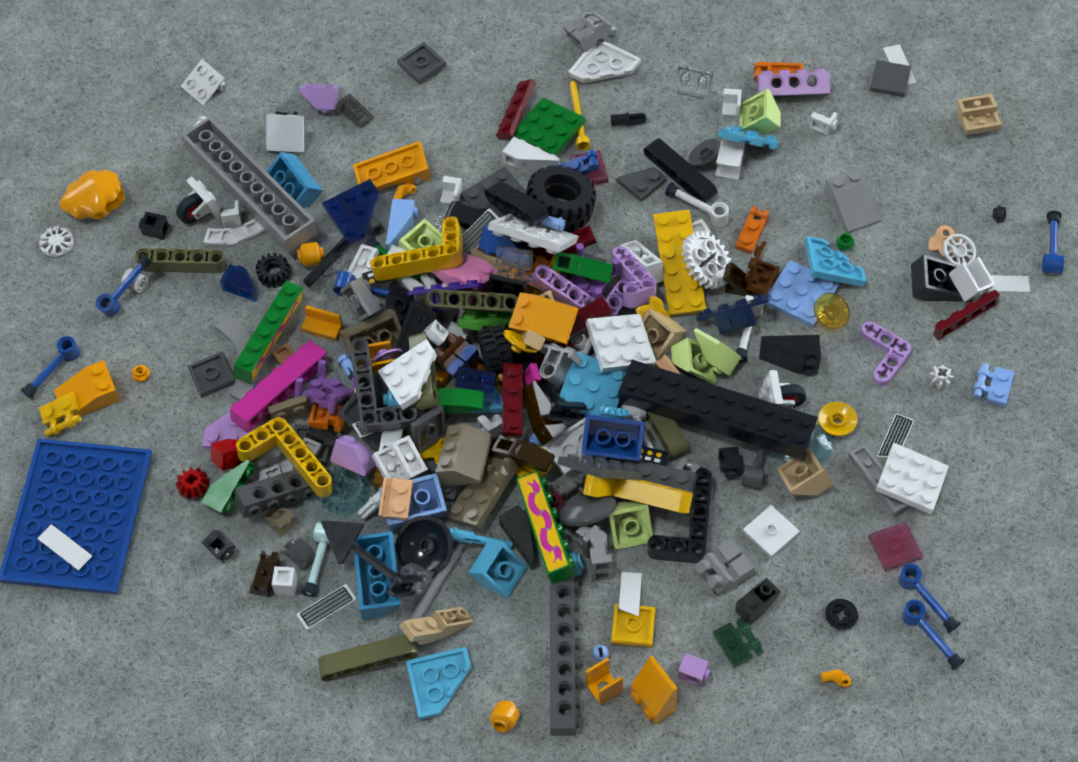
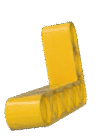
[370,217,464,281]
[236,417,332,497]
[583,474,693,514]

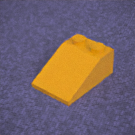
[508,292,578,344]
[54,360,120,420]
[630,656,678,725]

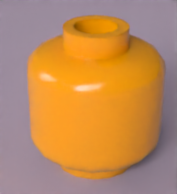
[297,242,324,267]
[489,700,520,733]

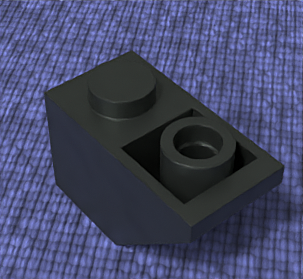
[735,577,781,626]

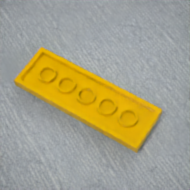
[653,210,706,317]

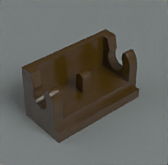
[249,551,280,597]

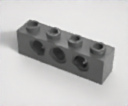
[234,469,316,518]

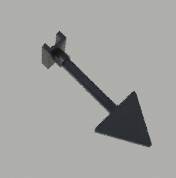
[510,344,587,422]
[321,521,423,597]

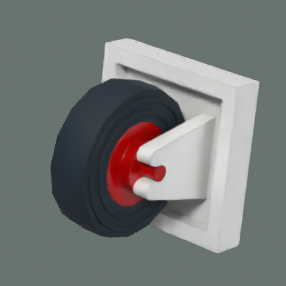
[176,176,222,224]
[759,370,806,409]

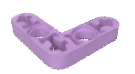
[861,321,911,386]

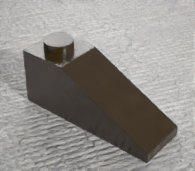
[523,381,568,446]

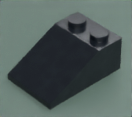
[911,255,973,302]
[489,274,534,309]
[759,335,821,376]

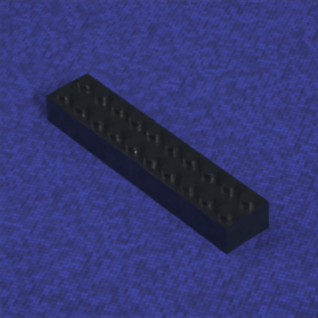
[619,359,818,461]

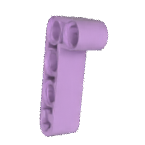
[612,246,657,308]

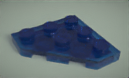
[322,179,380,245]

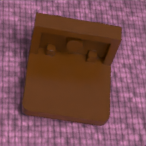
[745,241,780,296]

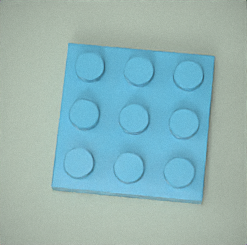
[559,352,628,416]

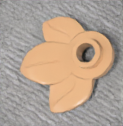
[928,225,964,259]

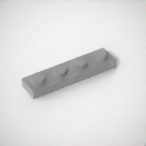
[848,443,910,516]

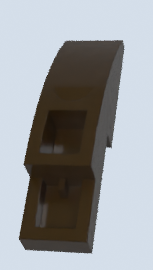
[488,435,556,473]

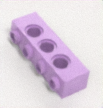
[757,69,830,96]

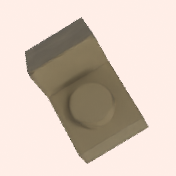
[261,506,296,537]

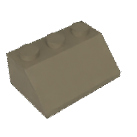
[339,309,402,368]
[435,424,493,486]

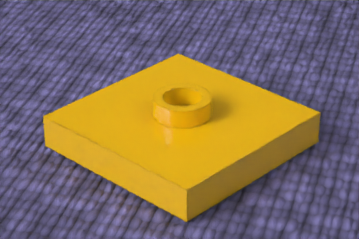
[611,604,656,648]

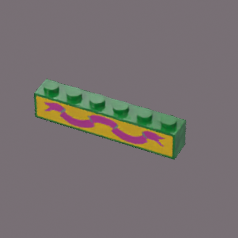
[233,281,303,385]
[516,470,576,584]

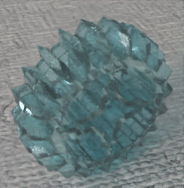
[318,465,371,516]

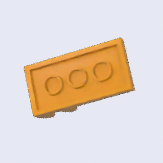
[353,141,431,197]

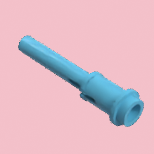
[449,527,513,549]

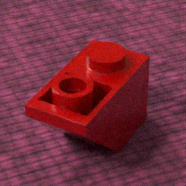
[211,439,257,471]

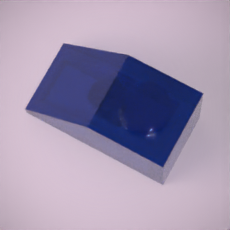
[220,264,257,302]

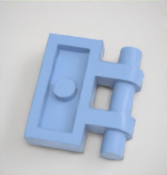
[973,363,1014,407]

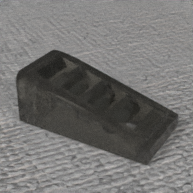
[336,93,374,128]

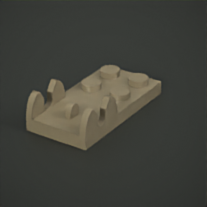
[446,456,518,530]

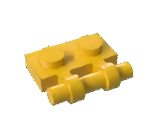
[39,392,82,437]

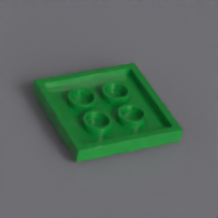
[512,97,586,156]

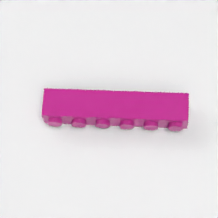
[230,340,327,433]

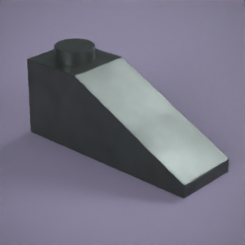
[498,505,535,570]

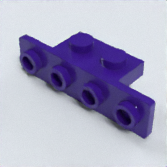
[407,280,484,312]

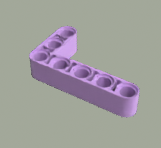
[530,265,630,317]

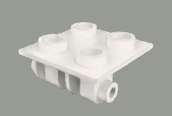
[181,59,226,106]

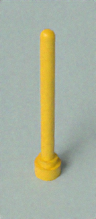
[570,81,591,151]

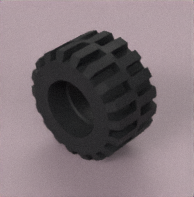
[478,324,514,376]

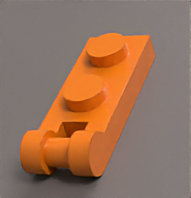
[753,62,803,82]
[735,206,770,254]

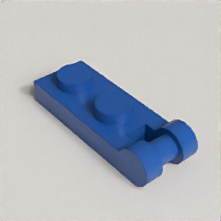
[555,150,599,175]

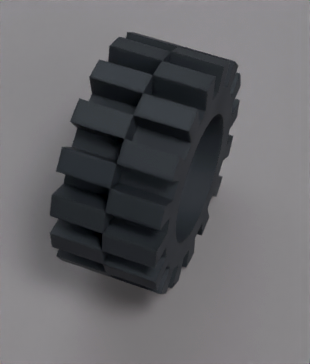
[256,253,291,288]

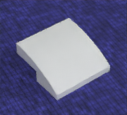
[266,114,304,152]
[372,435,428,480]

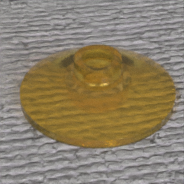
[814,293,850,329]

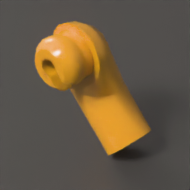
[392,183,416,200]
[820,669,851,688]

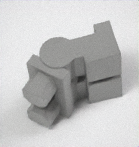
[563,12,617,52]
[576,525,612,582]
[695,538,755,594]

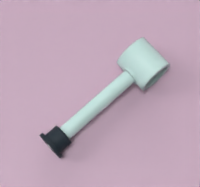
[301,522,330,597]

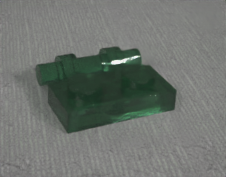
[713,618,764,668]

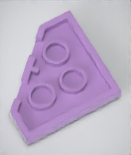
[202,412,267,449]

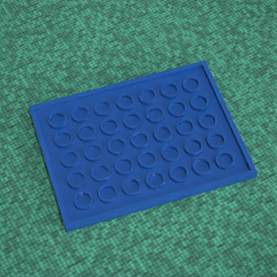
[0,439,153,595]

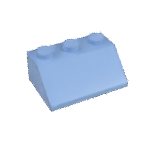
[379,473,447,532]

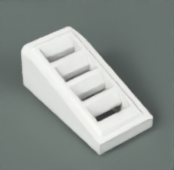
[396,276,426,302]

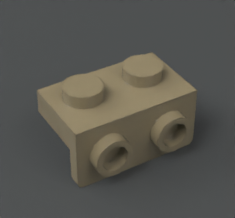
[268,394,310,420]

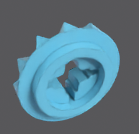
[598,406,629,419]

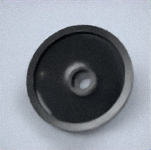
[396,516,453,576]

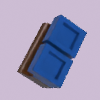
[434,332,479,379]

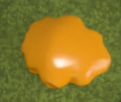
[60,169,125,220]

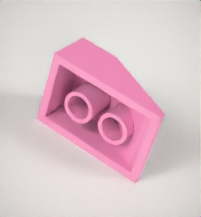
[432,252,499,304]

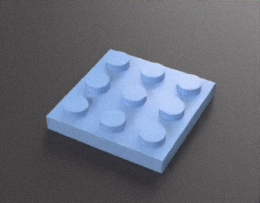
[765,260,840,328]

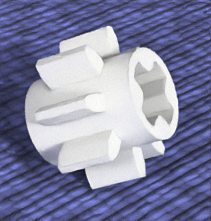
[929,365,954,390]

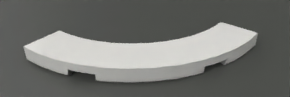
[203,197,293,247]

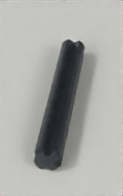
[303,234,353,287]

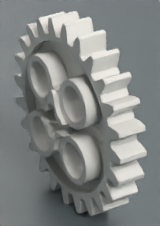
[681,231,731,290]

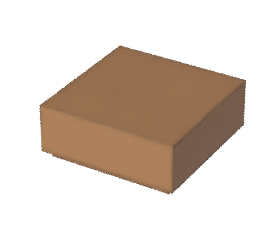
[271,343,294,366]

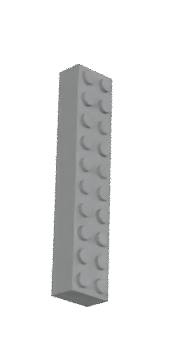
[181,116,319,254]

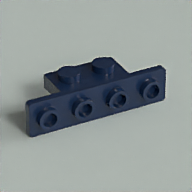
[696,294,771,335]

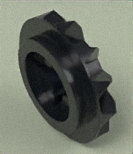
[825,599,858,630]

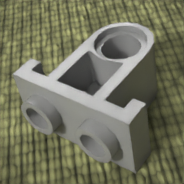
[539,343,582,386]

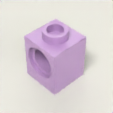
[677,653,711,687]

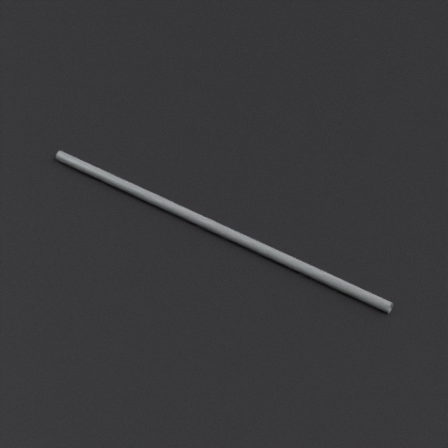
[400,379,565,635]

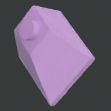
[299,84,339,113]
[330,435,377,476]

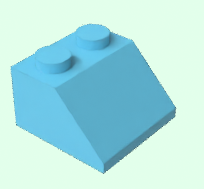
[468,541,528,598]

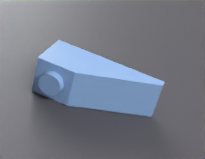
[386,199,418,251]

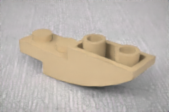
[400,607,473,645]

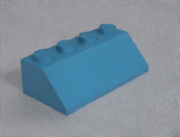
[354,531,401,620]

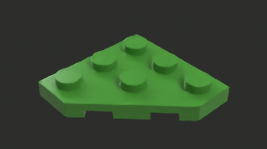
[457,301,514,330]

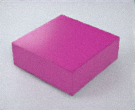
[523,363,542,386]

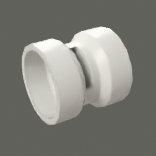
[122,268,148,293]

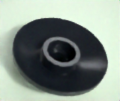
[385,286,414,324]

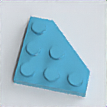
[718,125,780,150]
[804,236,867,287]
[406,647,471,721]

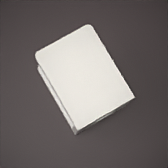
[715,138,745,180]
[949,257,995,302]

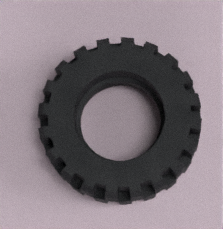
[525,165,596,232]

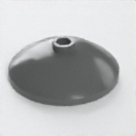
[558,492,617,526]

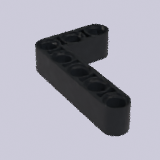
[647,468,712,564]

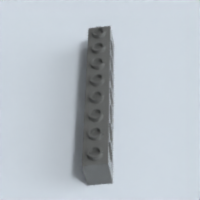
[550,576,580,736]

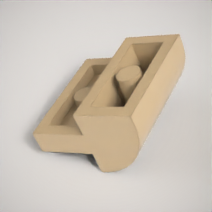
[957,94,1002,135]

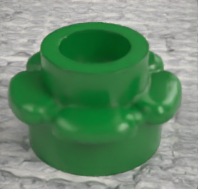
[836,233,854,251]

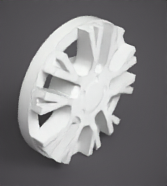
[39,226,74,257]
[942,234,976,266]

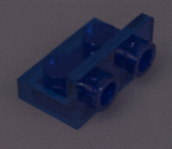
[454,366,496,393]

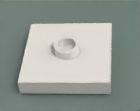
[743,505,800,559]

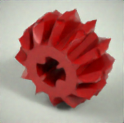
[176,466,210,501]

